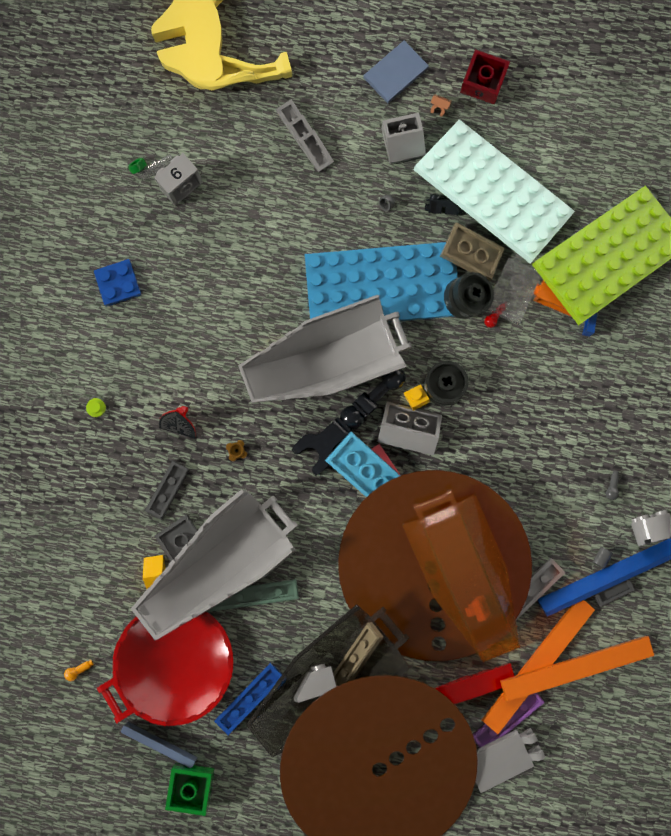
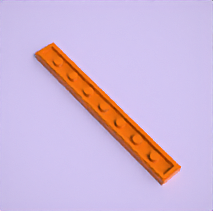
[481,600,595,734]
[500,636,654,702]

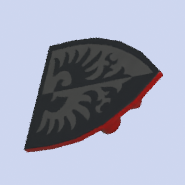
[159,406,196,439]

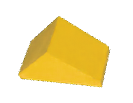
[143,555,165,589]

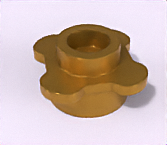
[226,440,247,461]

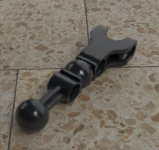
[292,369,406,476]

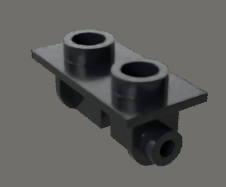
[425,194,463,215]

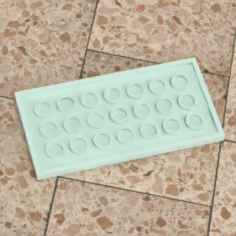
[413,119,575,264]

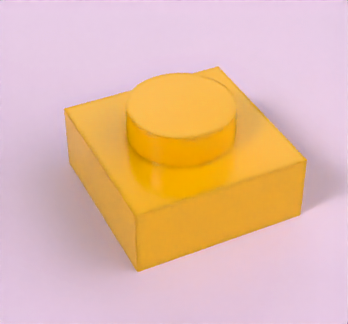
[404,384,430,411]

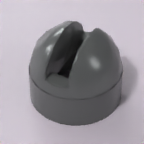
[379,195,395,211]

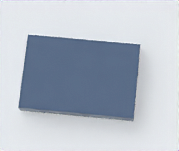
[363,40,429,103]

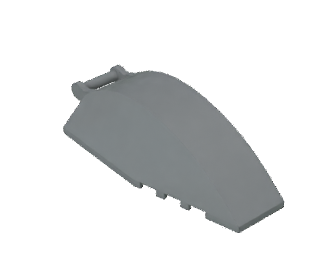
[238,295,412,403]

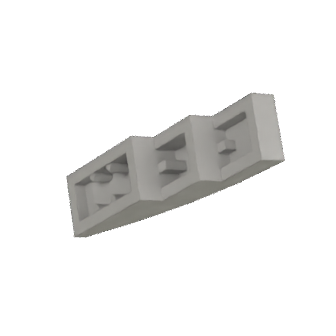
[276,99,334,172]

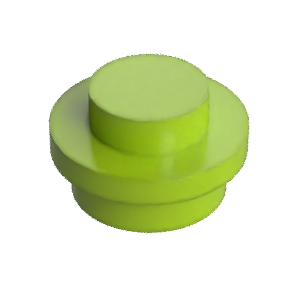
[86,398,106,417]

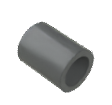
[592,547,613,569]

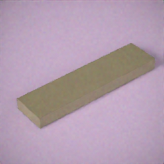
[333,622,383,686]

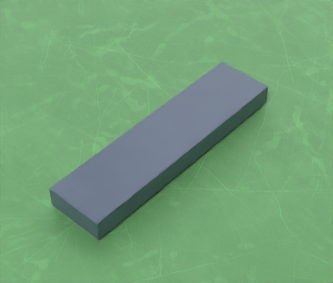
[121,722,198,768]

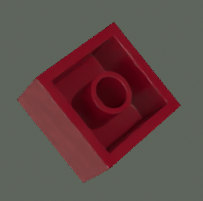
[460,49,510,105]

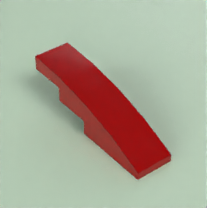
[434,663,514,704]

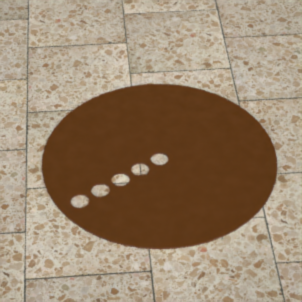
[338,470,532,661]
[280,675,478,836]

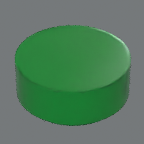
[128,158,147,174]

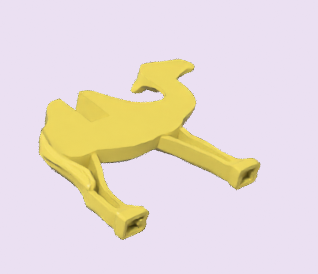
[151,0,292,91]

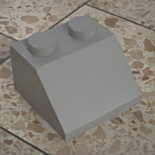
[293,663,336,703]

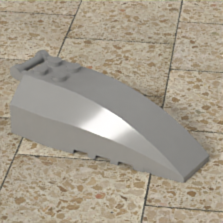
[131,489,298,641]

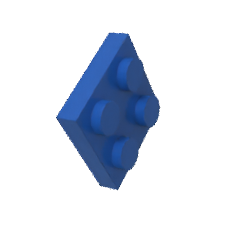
[94,259,141,307]

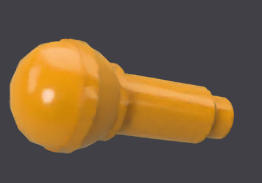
[64,660,94,682]

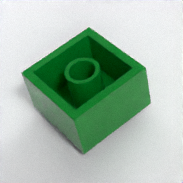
[165,763,215,816]

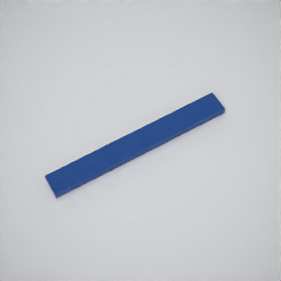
[537,538,671,617]

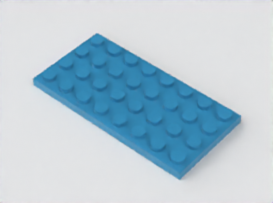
[305,242,458,322]

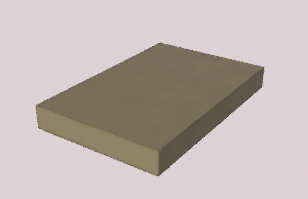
[440,222,505,282]

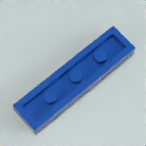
[214,662,285,735]

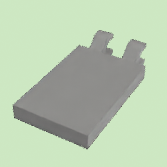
[475,728,545,793]

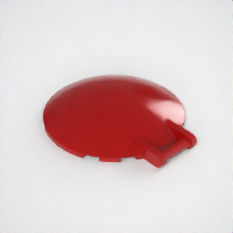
[96,612,233,726]

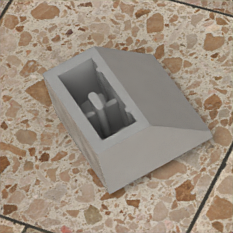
[381,113,426,164]

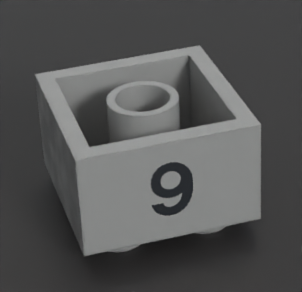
[154,153,203,206]

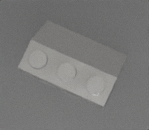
[377,402,442,456]

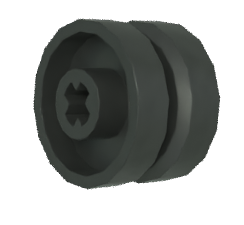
[444,272,494,319]
[424,361,468,406]

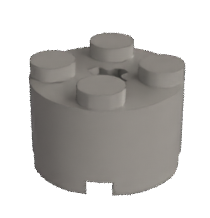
[631,510,671,546]

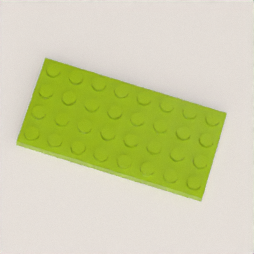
[532,185,671,325]

